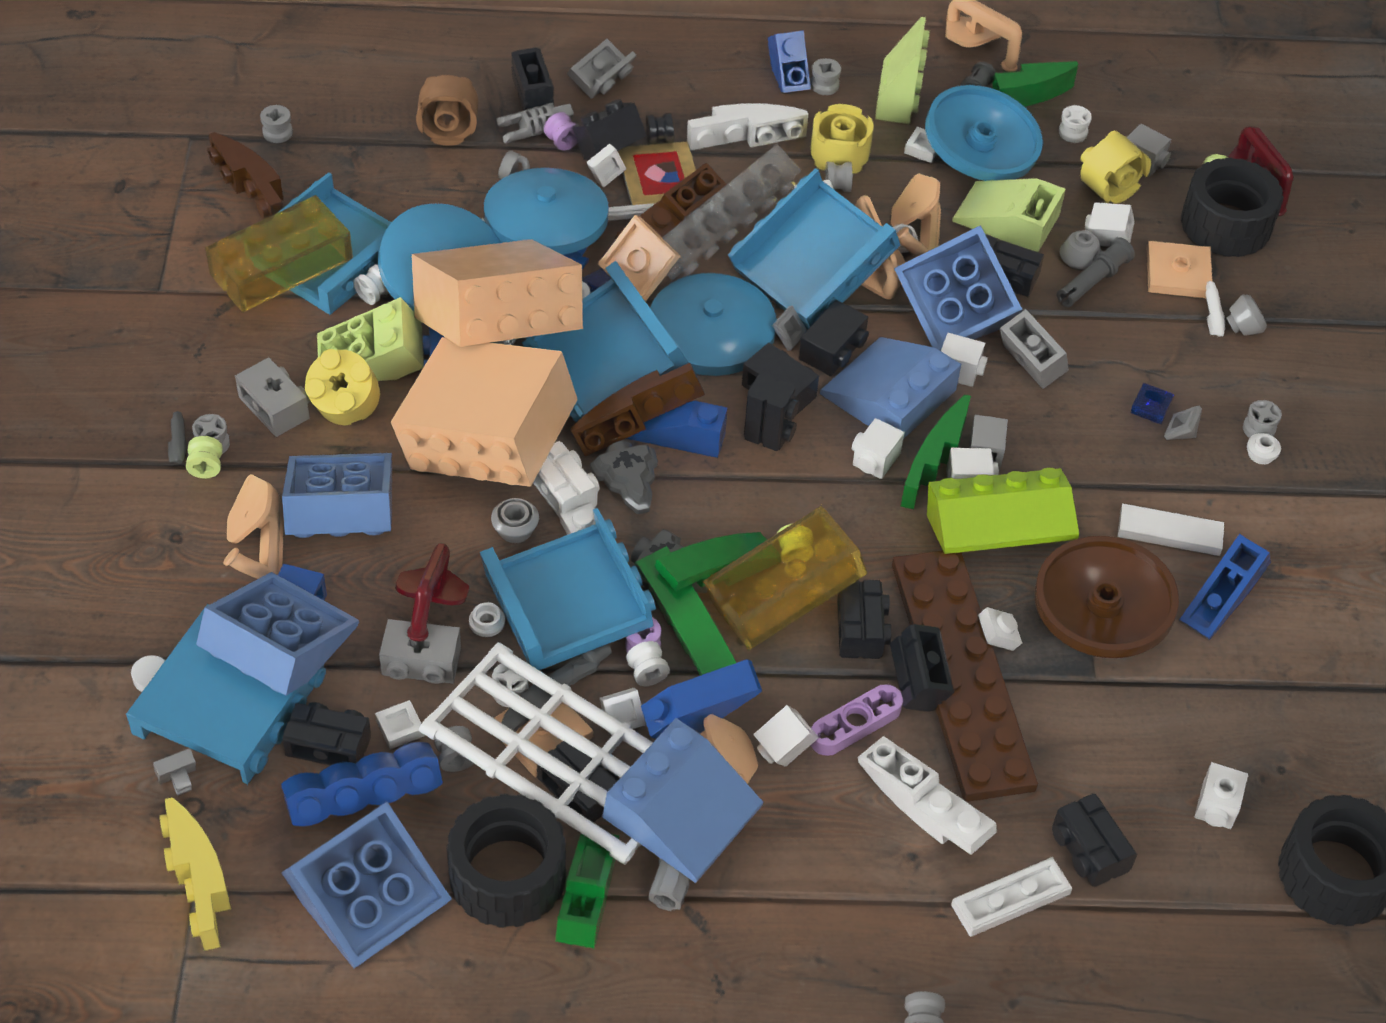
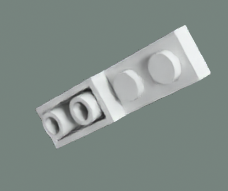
[687,103,808,151]
[858,736,997,855]

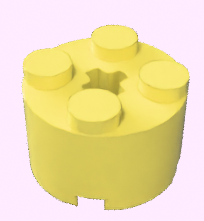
[810,104,874,174]
[1080,130,1151,204]
[305,349,380,426]

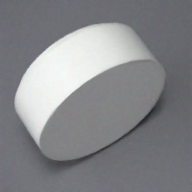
[131,655,165,692]

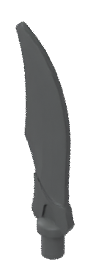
[501,644,612,743]

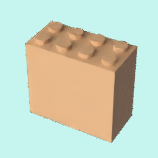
[412,239,583,347]
[391,337,578,487]

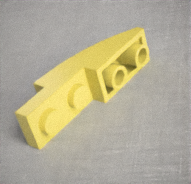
[160,797,231,951]

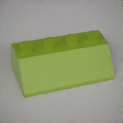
[927,468,1079,554]

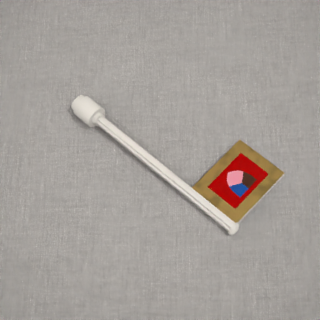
[481,142,712,222]

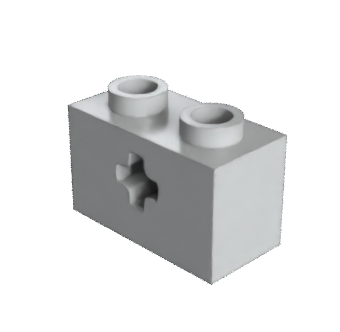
[1000,309,1069,389]
[235,357,310,437]
[379,619,461,684]

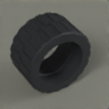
[1181,158,1284,257]
[447,794,566,928]
[1278,795,1386,926]

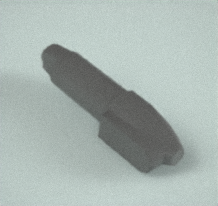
[168,411,187,464]

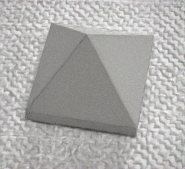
[772,306,807,351]
[1164,406,1202,440]

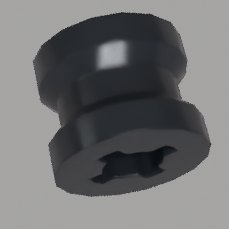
[646,113,674,145]

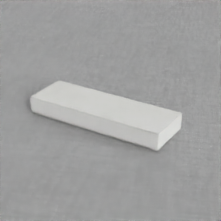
[1117,504,1224,556]
[951,857,1072,937]

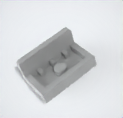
[567,39,637,99]

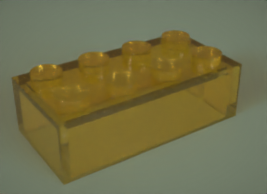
[205,195,353,312]
[703,505,868,651]

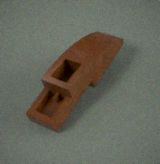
[207,132,284,219]
[615,163,727,240]
[571,363,705,457]

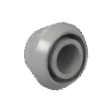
[1060,230,1101,270]
[1226,294,1267,336]
[491,498,539,543]

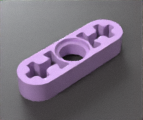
[811,684,903,756]

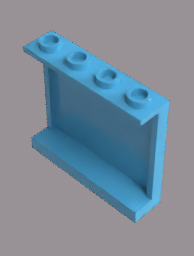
[728,168,900,329]
[242,172,392,315]
[522,261,688,422]
[480,508,656,670]
[126,604,326,785]

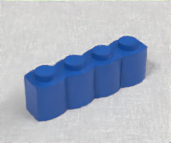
[281,742,443,826]

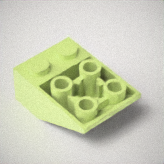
[875,17,930,124]
[952,178,1066,252]
[317,297,424,381]

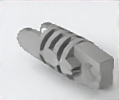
[496,103,574,144]

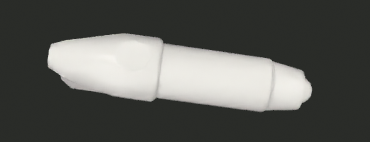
[1205,281,1225,337]

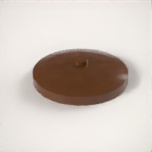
[1035,536,1179,658]

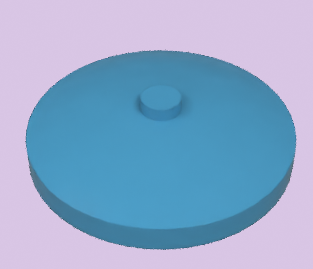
[925,85,1043,181]
[484,168,609,255]
[378,203,501,311]
[650,273,776,376]

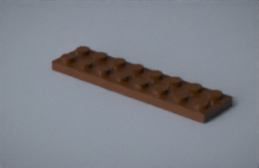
[892,550,1038,802]

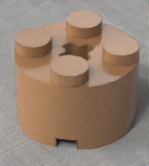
[416,75,479,146]

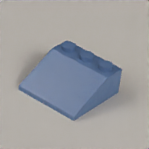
[894,225,1023,351]
[820,337,962,439]
[282,453,392,538]
[196,572,359,695]
[603,718,763,883]
[281,802,452,968]

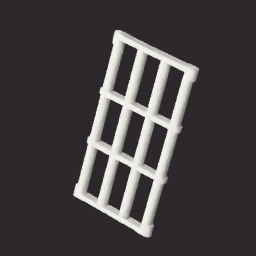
[419,642,653,865]

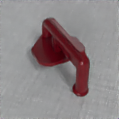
[1228,126,1294,216]
[395,543,470,642]

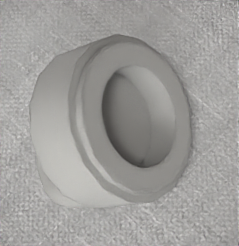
[498,150,530,179]

